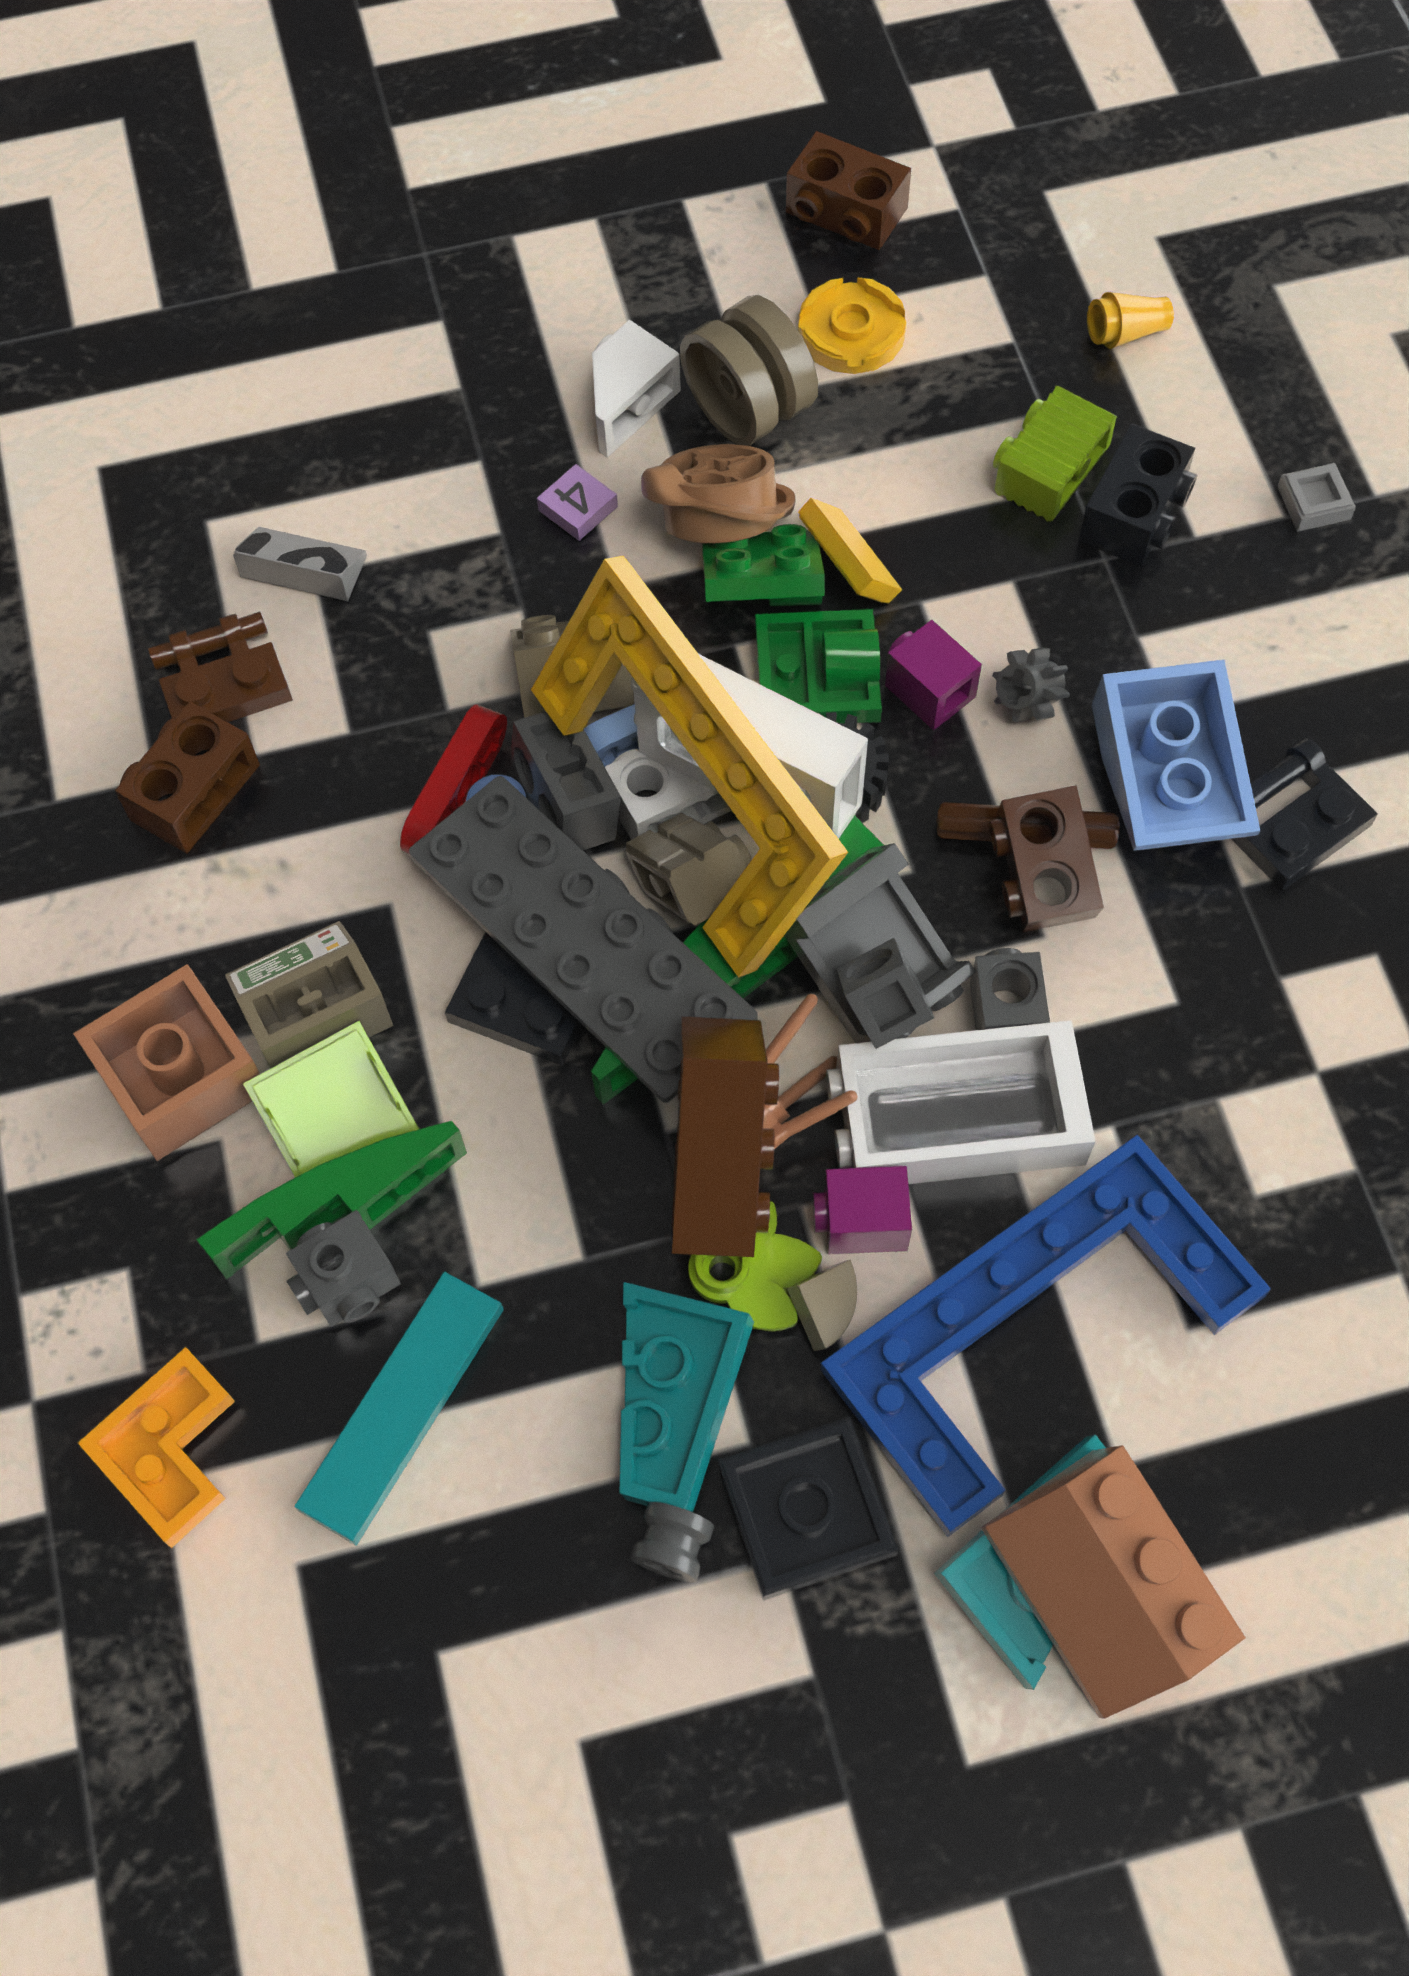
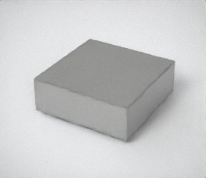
[1277,463,1356,532]

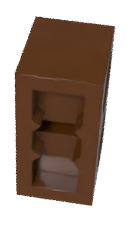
[786,131,911,250]
[114,701,260,854]
[989,785,1104,932]

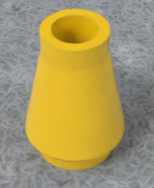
[1087,292,1174,349]

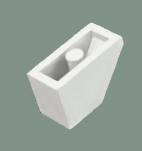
[592,320,681,458]

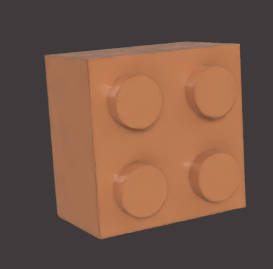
[73,964,260,1161]

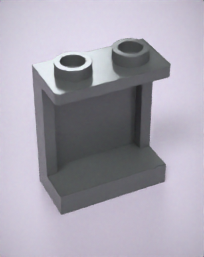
[784,843,976,1043]

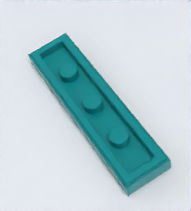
[294,1271,504,1546]

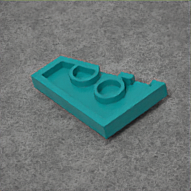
[620,1282,754,1512]
[934,1435,1106,1690]

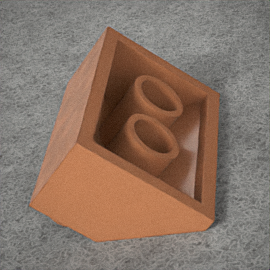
[981,1445,1246,1719]

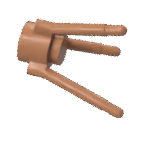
[763,994,858,1150]

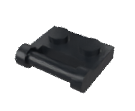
[1232,738,1378,891]

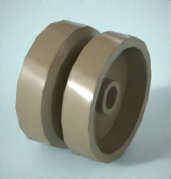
[680,295,818,445]

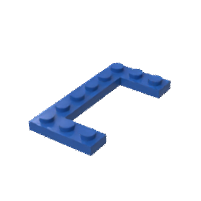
[820,1135,1271,1537]

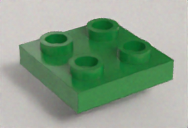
[702,524,825,607]
[755,609,882,724]

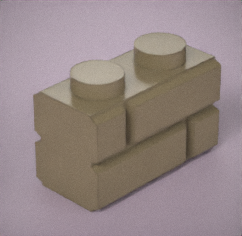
[625,812,752,926]

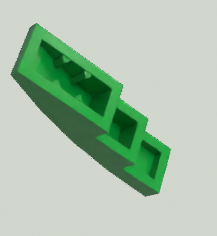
[196,1121,467,1280]

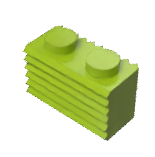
[993,386,1117,522]

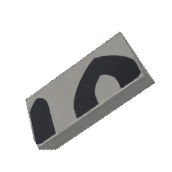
[233,527,367,601]

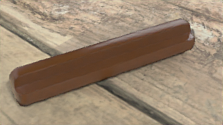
[936,802,1120,849]

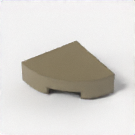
[787,1259,857,1351]

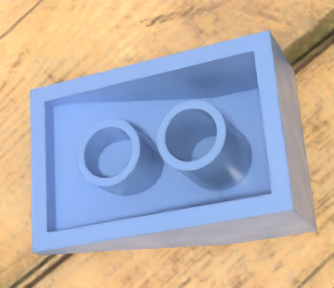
[1092,660,1260,851]

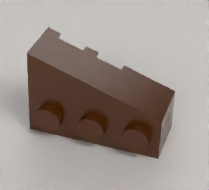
[671,1016,779,1257]

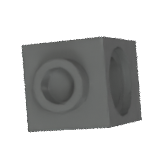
[837,938,934,1049]
[970,948,1050,1030]

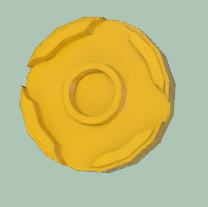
[798,277,907,374]

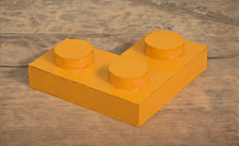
[78,1347,235,1548]

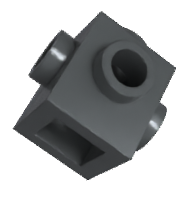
[286,1210,401,1327]

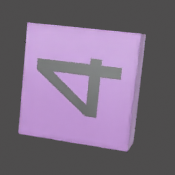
[537,464,618,541]

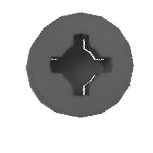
[630,1502,714,1583]

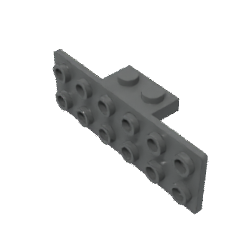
[409,776,758,1103]

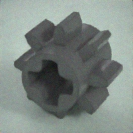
[992,648,1070,722]

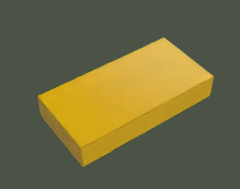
[798,498,902,604]

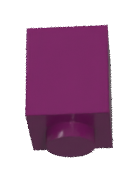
[885,620,982,731]
[813,1166,912,1255]

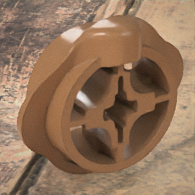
[641,444,796,543]

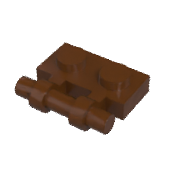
[148,612,293,722]

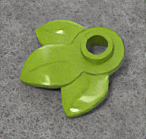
[689,1201,822,1331]

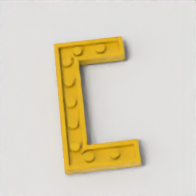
[531,555,848,978]

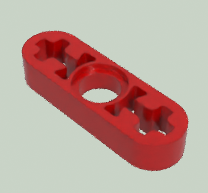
[400,704,507,854]

